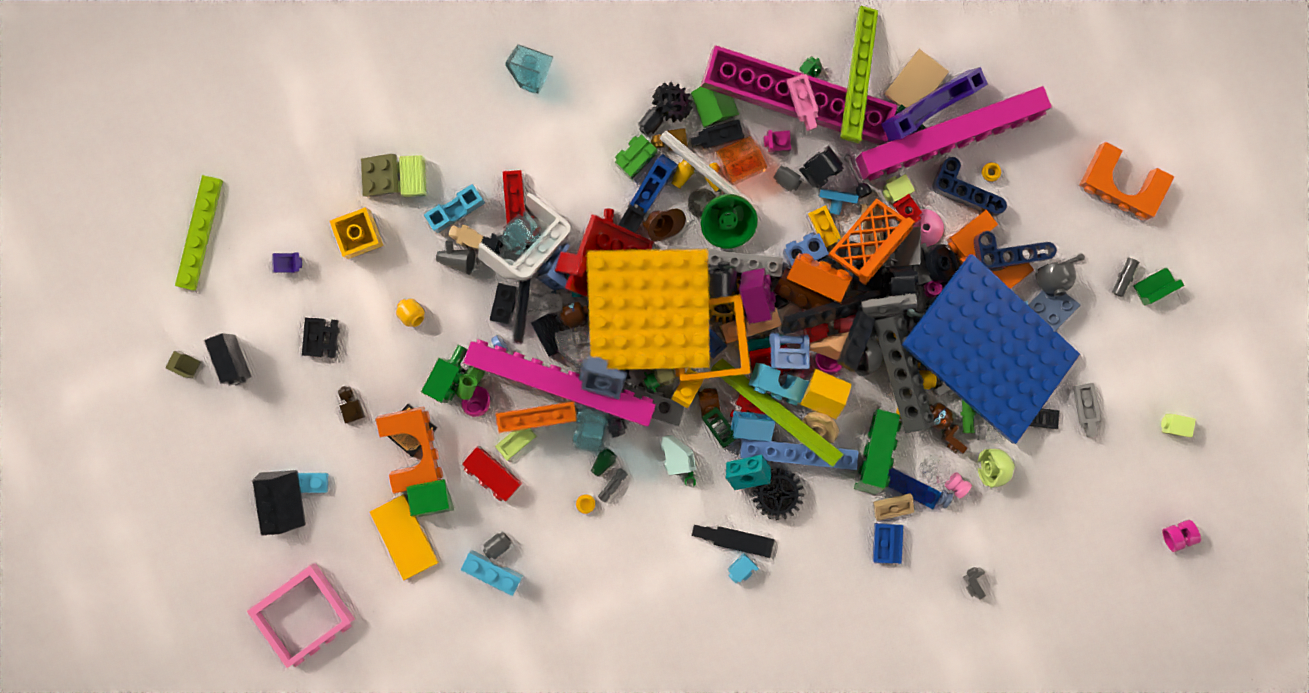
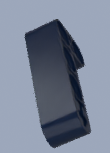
[932,157,1007,216]
[974,231,1057,269]

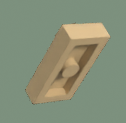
[873,493,914,521]

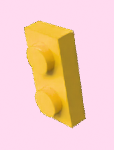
[808,205,841,247]
[671,368,705,409]

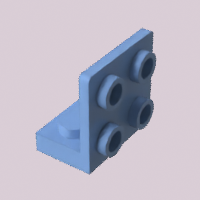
[536,243,570,291]

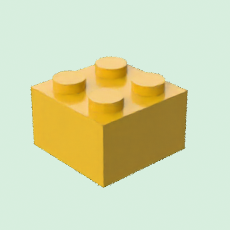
[329,207,384,259]

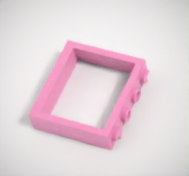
[247,563,355,668]

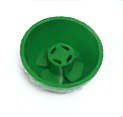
[700,194,758,249]

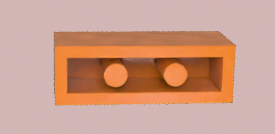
[787,253,852,303]

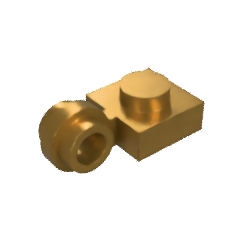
[651,128,688,151]

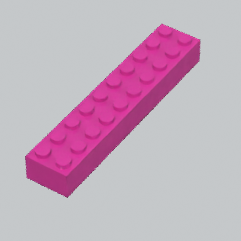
[701,45,898,145]
[855,85,1052,182]

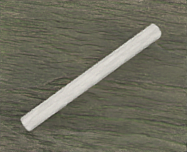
[660,131,753,204]

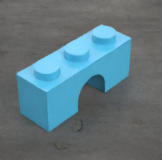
[423,184,485,234]
[749,363,810,406]
[460,550,523,596]

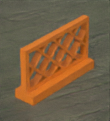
[829,198,915,285]
[496,401,578,433]

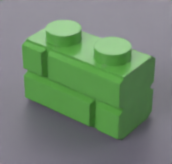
[615,134,658,180]

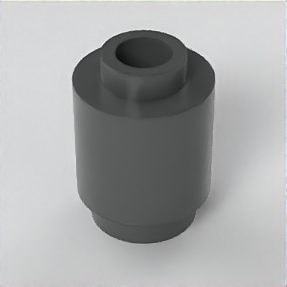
[773,165,802,192]
[483,531,512,559]

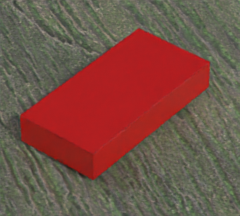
[555,252,587,276]

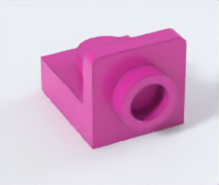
[763,130,791,152]

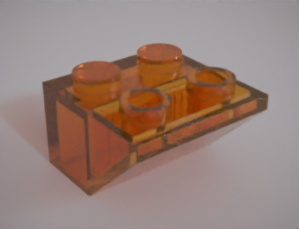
[716,136,768,185]

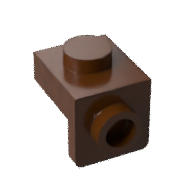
[698,388,720,419]
[941,424,968,454]

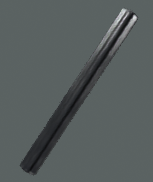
[513,245,531,344]

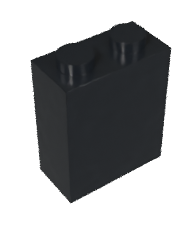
[204,333,251,386]

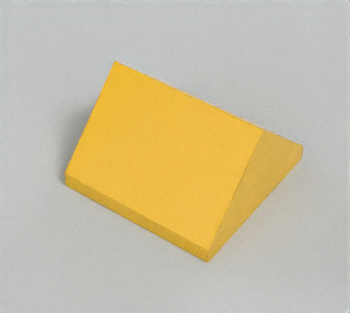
[800,369,852,419]

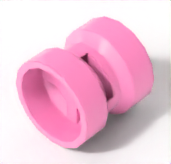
[944,472,972,499]

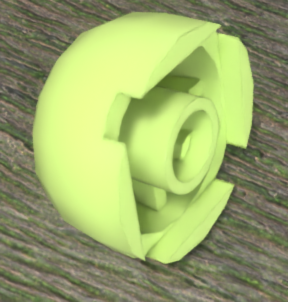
[978,449,1015,488]

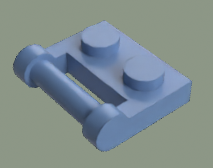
[769,333,810,369]

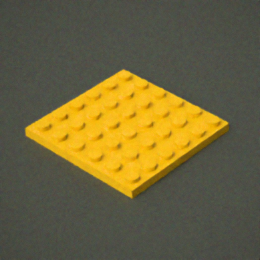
[587,249,709,369]

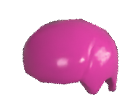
[815,353,842,375]
[461,386,490,417]

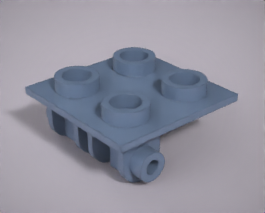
[1028,290,1081,332]

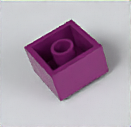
[739,268,776,324]

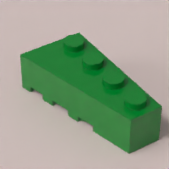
[854,409,902,495]

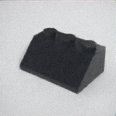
[252,470,306,535]

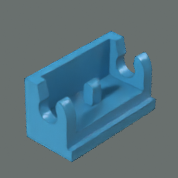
[731,411,775,442]

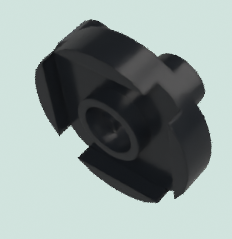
[924,244,960,283]

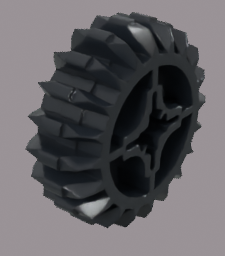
[752,468,804,520]

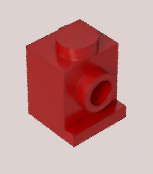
[893,194,923,225]

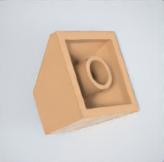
[809,332,864,360]

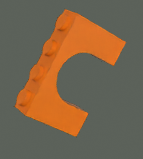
[1079,142,1175,220]
[946,210,1034,289]
[376,406,443,494]

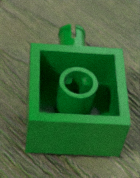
[421,344,468,403]

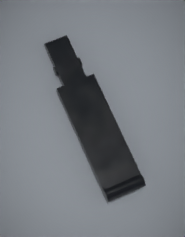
[691,524,775,558]

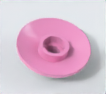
[913,209,944,247]

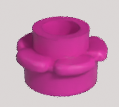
[924,281,943,298]

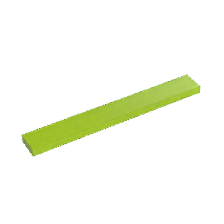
[840,5,878,144]
[711,358,843,467]

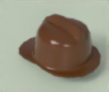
[643,208,686,242]

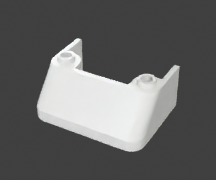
[478,192,571,281]

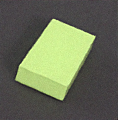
[495,428,537,461]

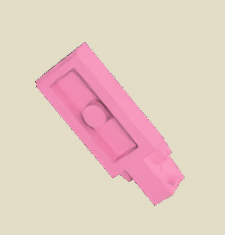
[787,74,818,131]

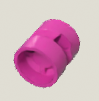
[1162,519,1201,552]

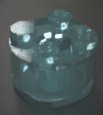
[496,210,541,256]

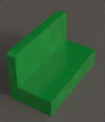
[1133,267,1185,305]

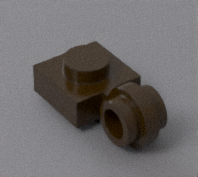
[338,386,365,424]

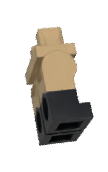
[448,224,505,256]

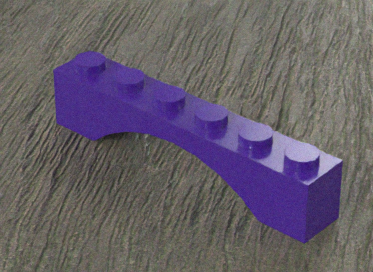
[881,67,988,141]

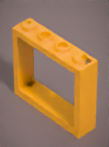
[675,295,751,381]

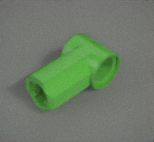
[456,366,486,400]

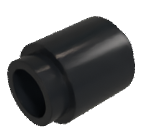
[638,107,665,136]

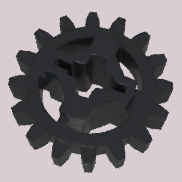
[652,82,693,123]

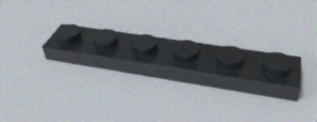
[780,287,888,335]

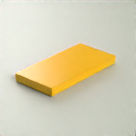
[369,494,439,581]

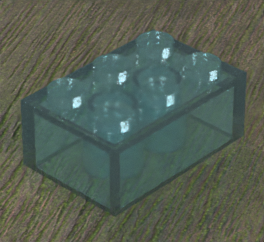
[572,408,608,452]

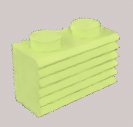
[397,155,427,197]

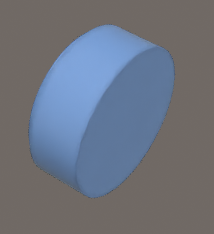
[491,335,508,351]

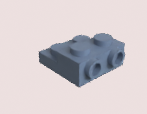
[579,356,626,399]

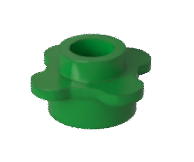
[643,372,660,392]

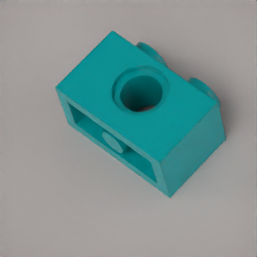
[725,455,771,490]

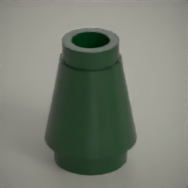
[591,447,617,477]

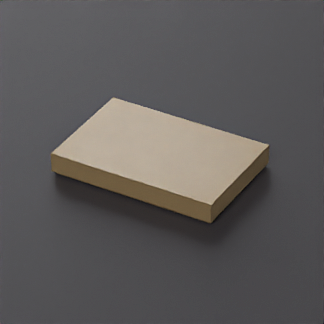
[884,49,949,108]

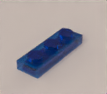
[888,467,942,509]

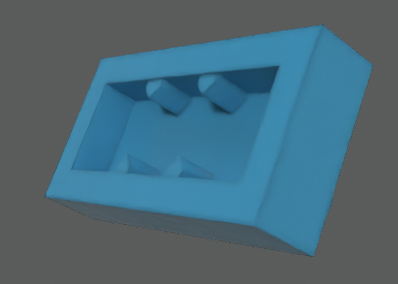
[818,188,859,215]

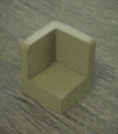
[165,351,201,379]

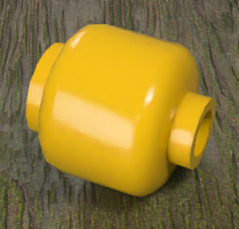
[396,298,425,327]

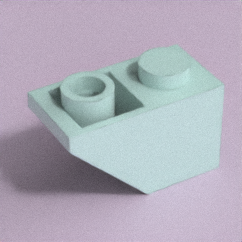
[661,435,696,475]

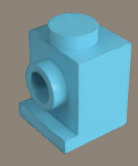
[728,553,759,584]

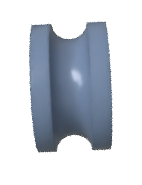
[936,489,954,509]

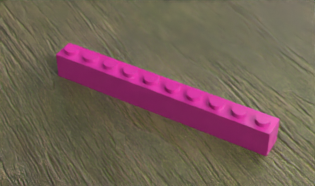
[463,339,656,427]

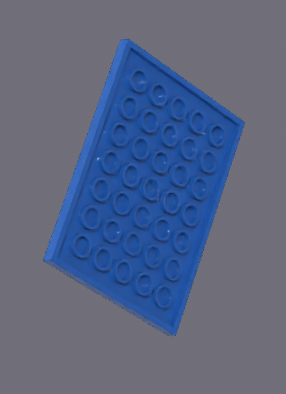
[902,254,1080,444]

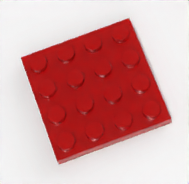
[565,214,654,298]

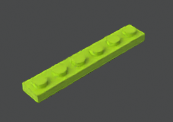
[175,175,223,291]

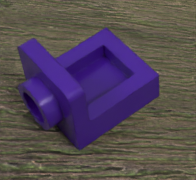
[272,252,302,273]

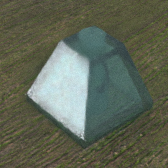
[505,44,553,94]

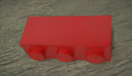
[462,446,522,502]

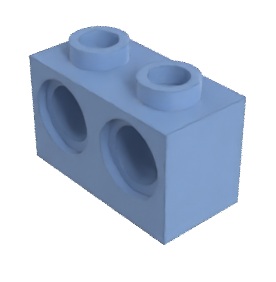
[782,232,829,269]

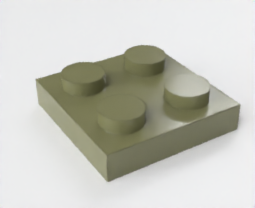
[361,153,399,197]

